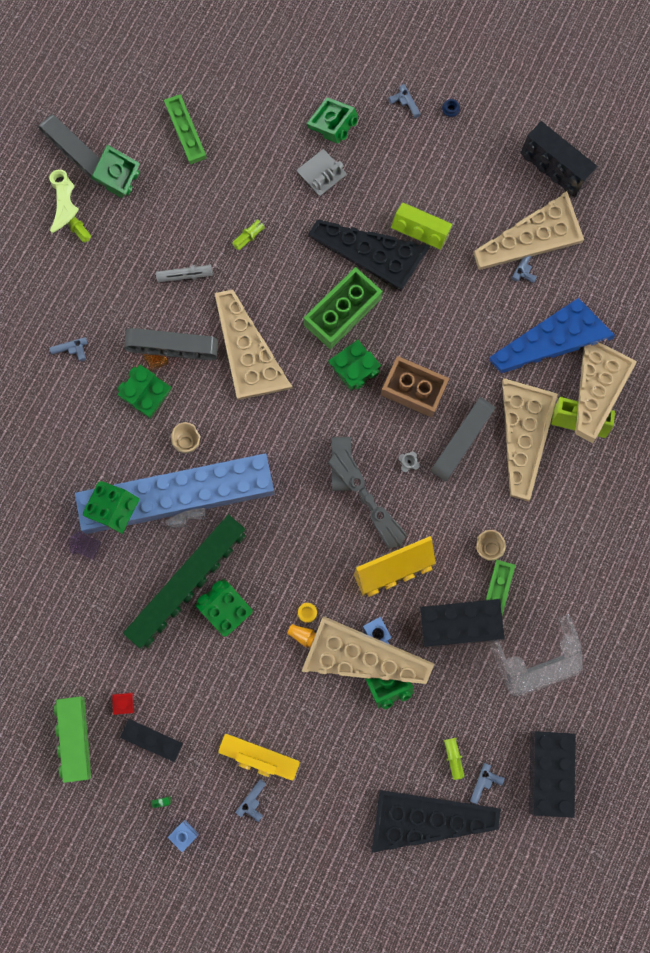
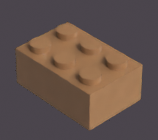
[381,356,450,418]

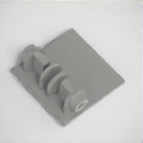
[296,149,347,196]

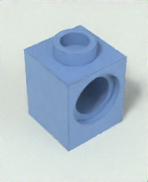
[362,617,392,644]
[168,820,199,852]

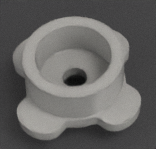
[398,451,420,472]

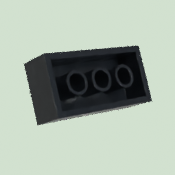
[520,121,598,198]
[420,599,505,648]
[529,731,576,818]

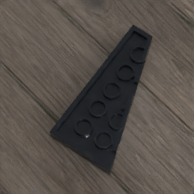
[308,219,431,292]
[371,790,501,853]

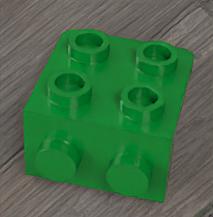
[83,481,140,534]
[194,578,253,637]

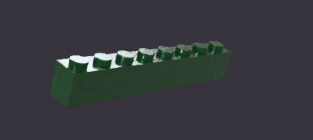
[123,514,247,650]

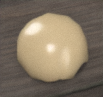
[171,422,200,454]
[476,530,506,561]

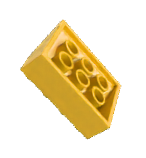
[354,536,436,597]

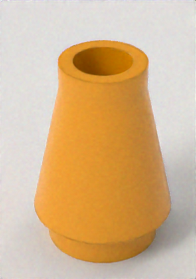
[287,624,316,648]

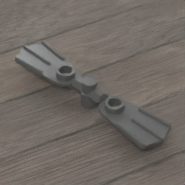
[328,449,407,549]

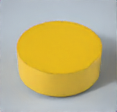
[298,603,317,623]

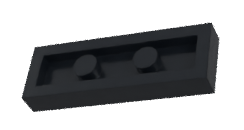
[120,719,184,763]

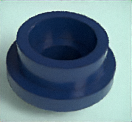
[442,99,460,117]

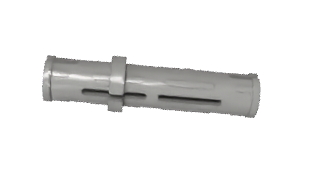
[156,264,213,283]

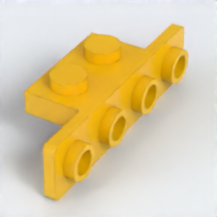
[218,734,300,781]

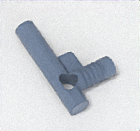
[388,84,421,118]
[512,256,537,283]
[49,337,88,361]
[470,763,505,805]
[235,779,266,822]

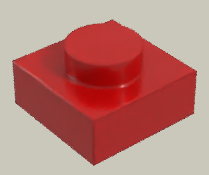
[112,693,134,715]

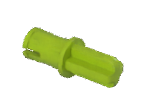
[67,216,91,242]
[232,219,265,250]
[444,738,464,780]

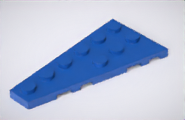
[490,298,615,373]

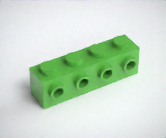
[54,696,91,783]

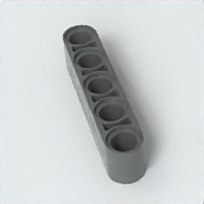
[38,114,100,185]
[124,328,218,360]
[430,397,496,482]

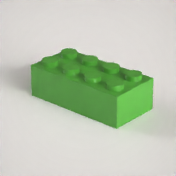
[304,267,383,350]

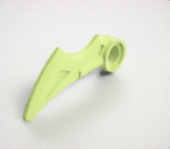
[49,170,79,233]

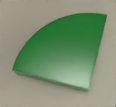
[151,796,172,808]

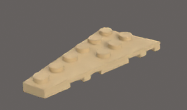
[474,191,584,270]
[215,290,293,400]
[575,342,637,443]
[502,378,558,502]
[302,617,434,684]

